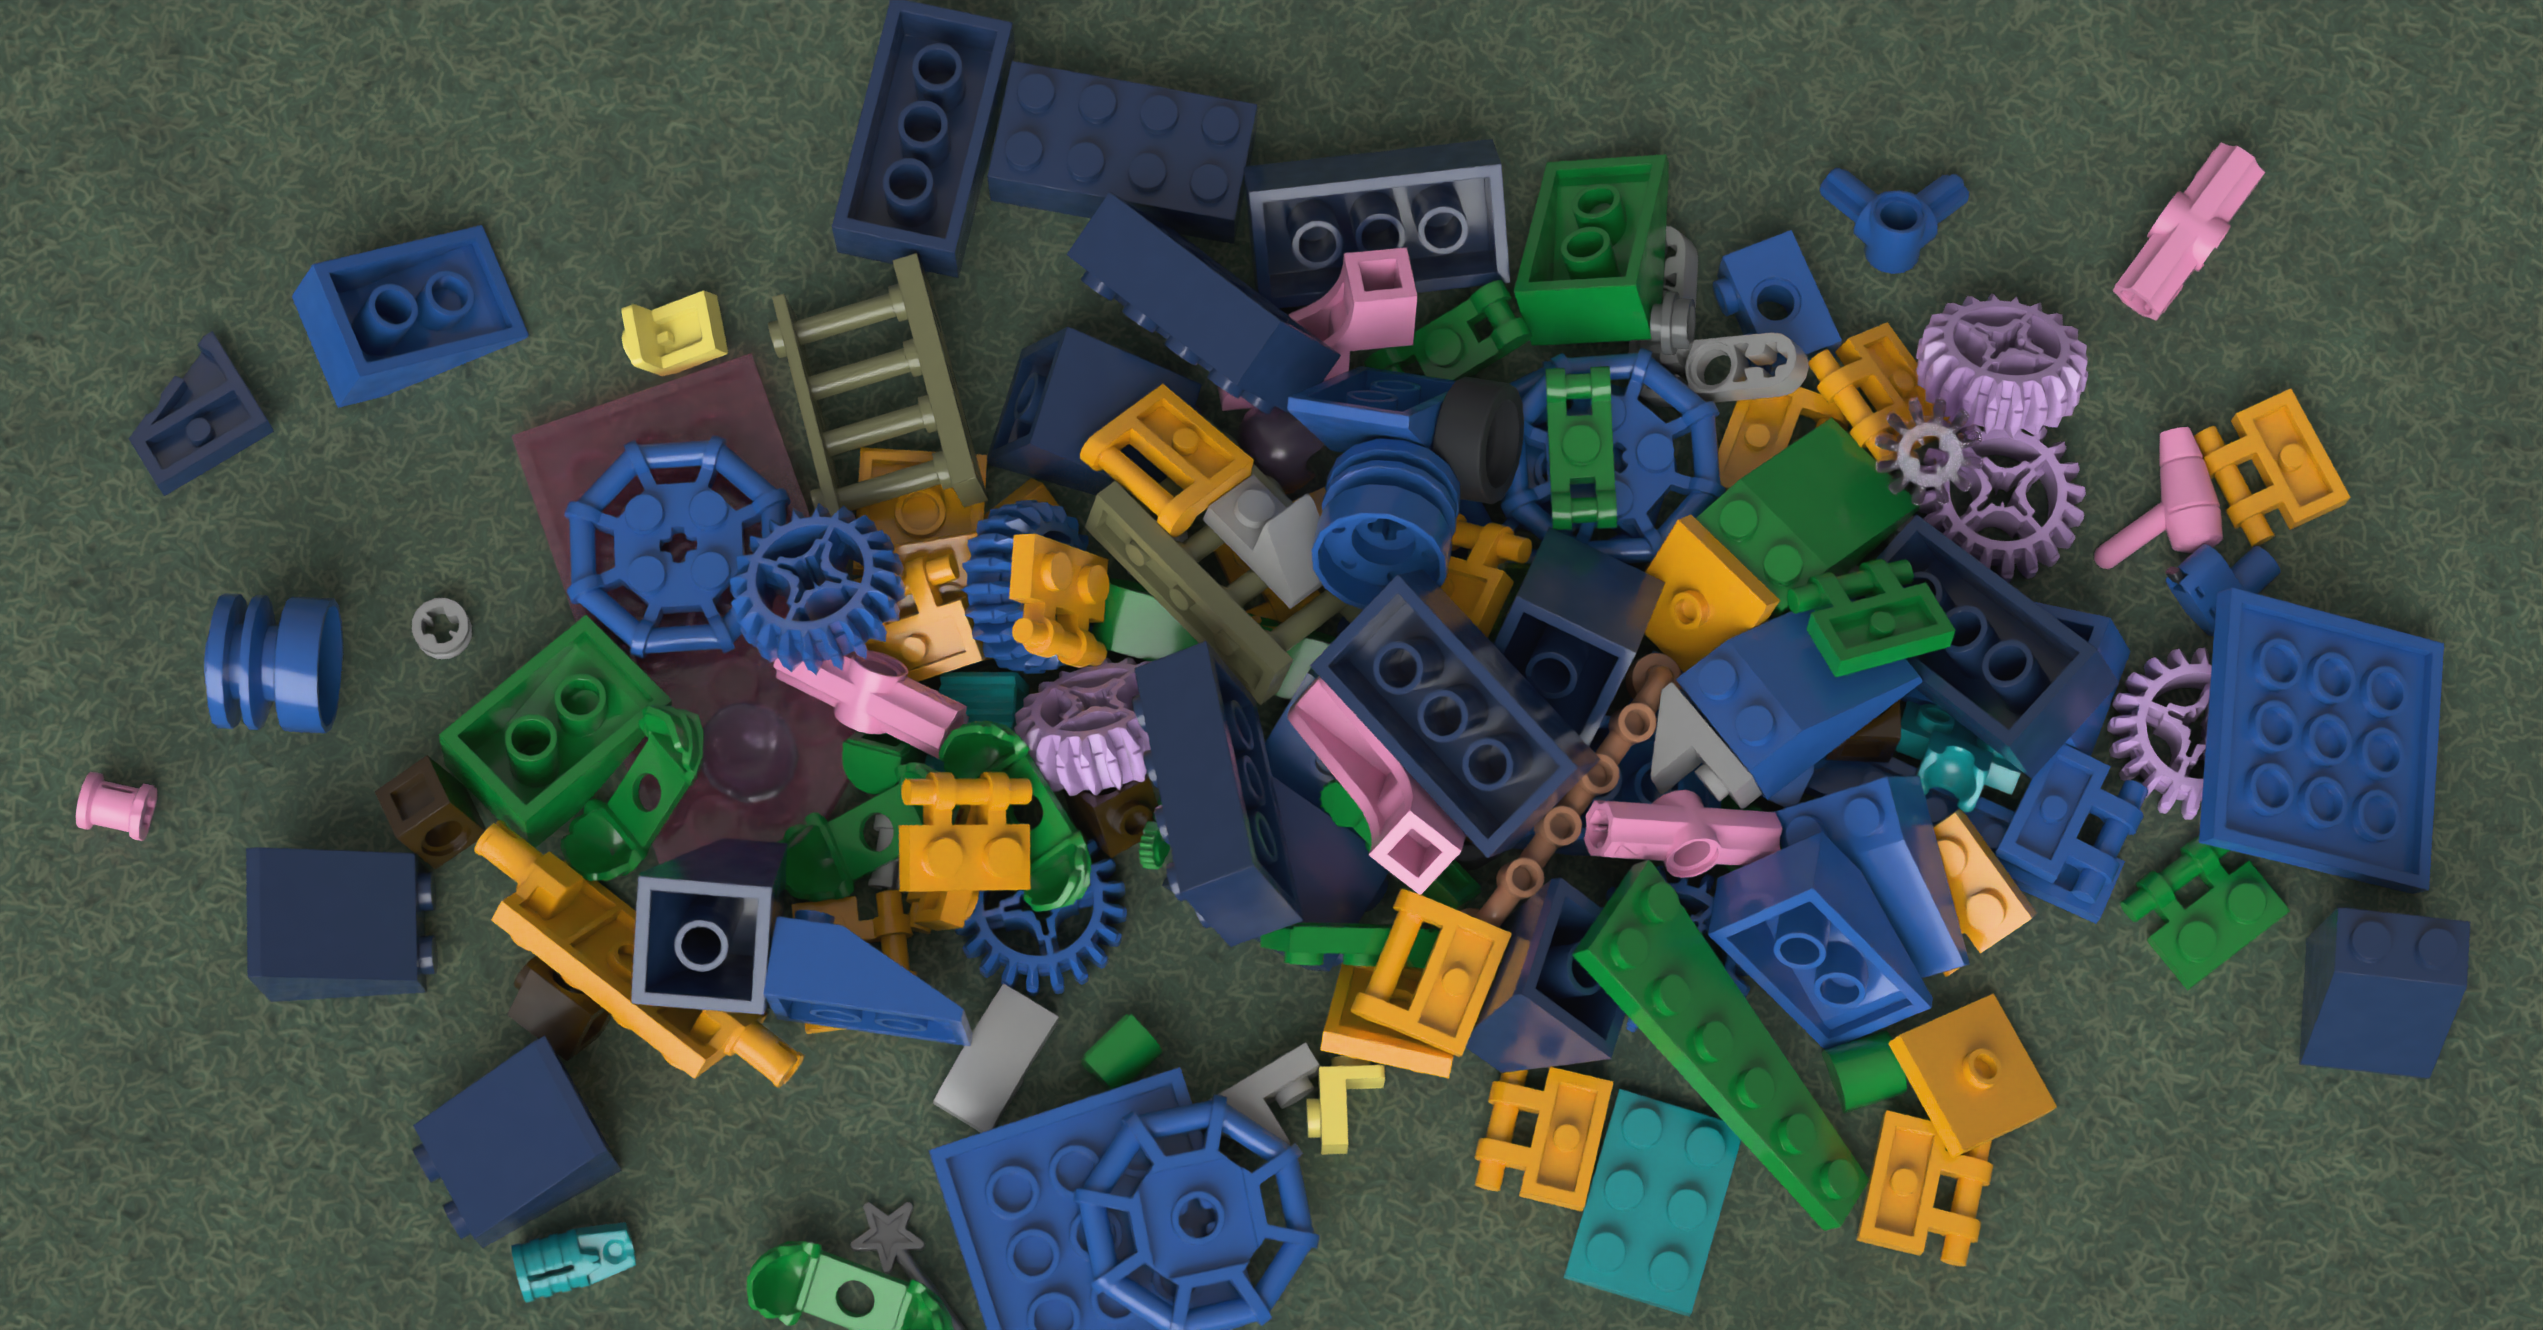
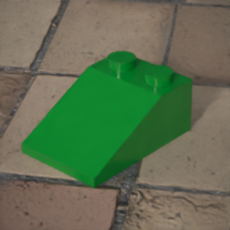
[1514,154,1669,346]
[1696,418,1920,621]
[439,615,673,848]

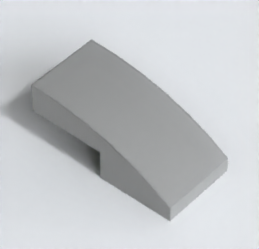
[933,983,1059,1133]

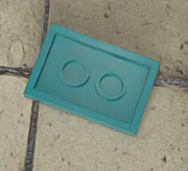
[1563,1089,1741,1317]

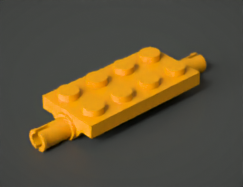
[474,820,805,1088]

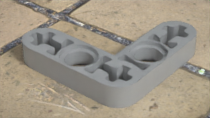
[1628,226,1809,407]

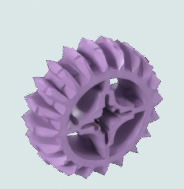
[1916,293,2088,438]
[1914,424,2086,583]
[2107,647,2212,820]
[1014,657,1152,796]

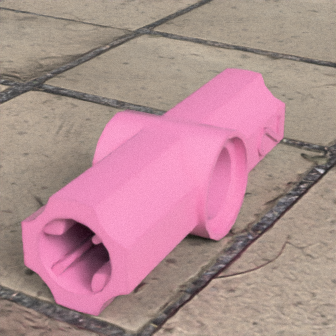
[2113,142,2265,321]
[773,650,969,759]
[1584,790,1782,878]

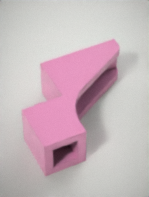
[1218,247,1418,411]
[1288,676,1466,895]

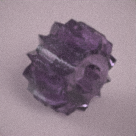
[1875,397,1983,506]

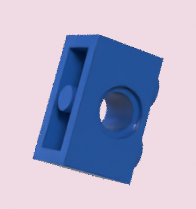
[1713,230,1842,376]

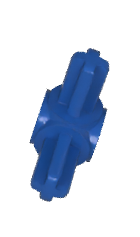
[1819,168,1969,274]

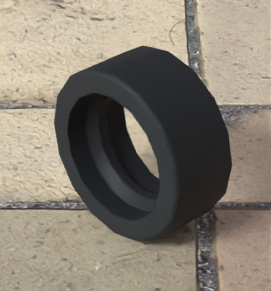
[1433,377,1524,504]

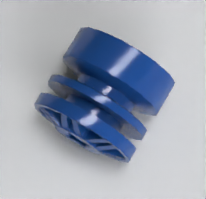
[1312,439,1461,610]
[204,593,343,733]

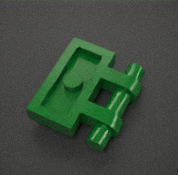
[1787,559,1956,678]
[2120,836,2290,991]

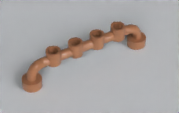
[1460,653,1682,928]

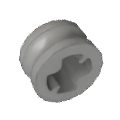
[412,598,472,659]

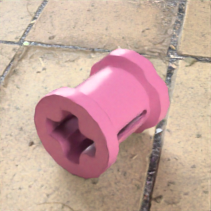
[76,772,157,841]

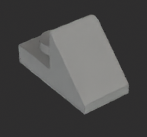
[1203,474,1323,609]
[1651,682,1762,810]
[1201,1042,1319,1145]

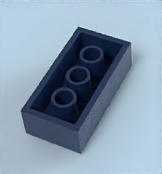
[832,0,1016,278]
[987,61,1257,244]
[1243,139,1510,308]
[1066,192,1341,415]
[1855,514,2119,779]
[1310,569,1601,858]
[1132,641,1303,947]

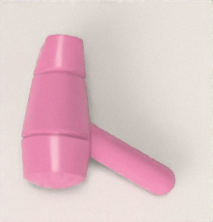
[2094,427,2223,569]

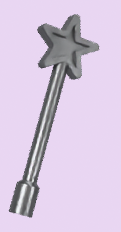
[851,1202,966,1330]

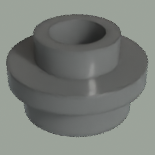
[1650,291,1696,355]

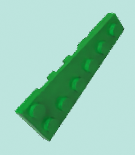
[1572,860,1869,1231]

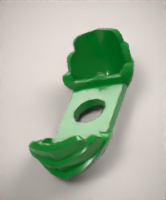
[560,705,704,881]
[939,721,1091,912]
[777,762,961,902]
[747,1241,954,1330]

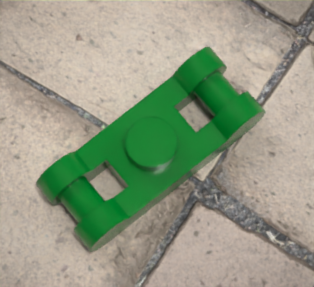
[1364,280,1533,381]
[1545,366,1617,530]

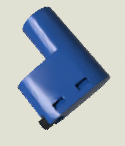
[2165,544,2281,636]

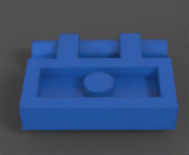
[1995,744,2148,903]

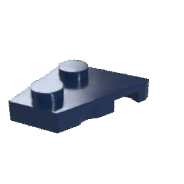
[129,331,274,496]

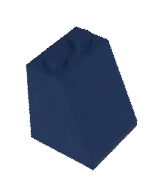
[987,327,1202,497]
[1493,527,1665,746]
[1162,777,1389,972]
[631,838,788,1015]
[246,847,438,1002]
[1466,878,1626,1073]
[2299,907,2470,1079]
[412,1036,622,1248]

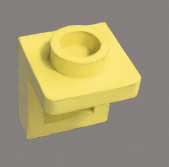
[621,290,728,376]
[1306,1056,1385,1155]

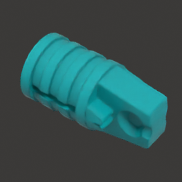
[511,1222,636,1303]

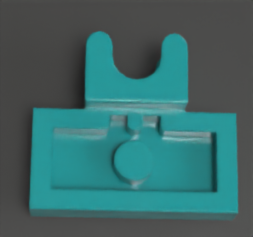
[1895,700,2021,812]

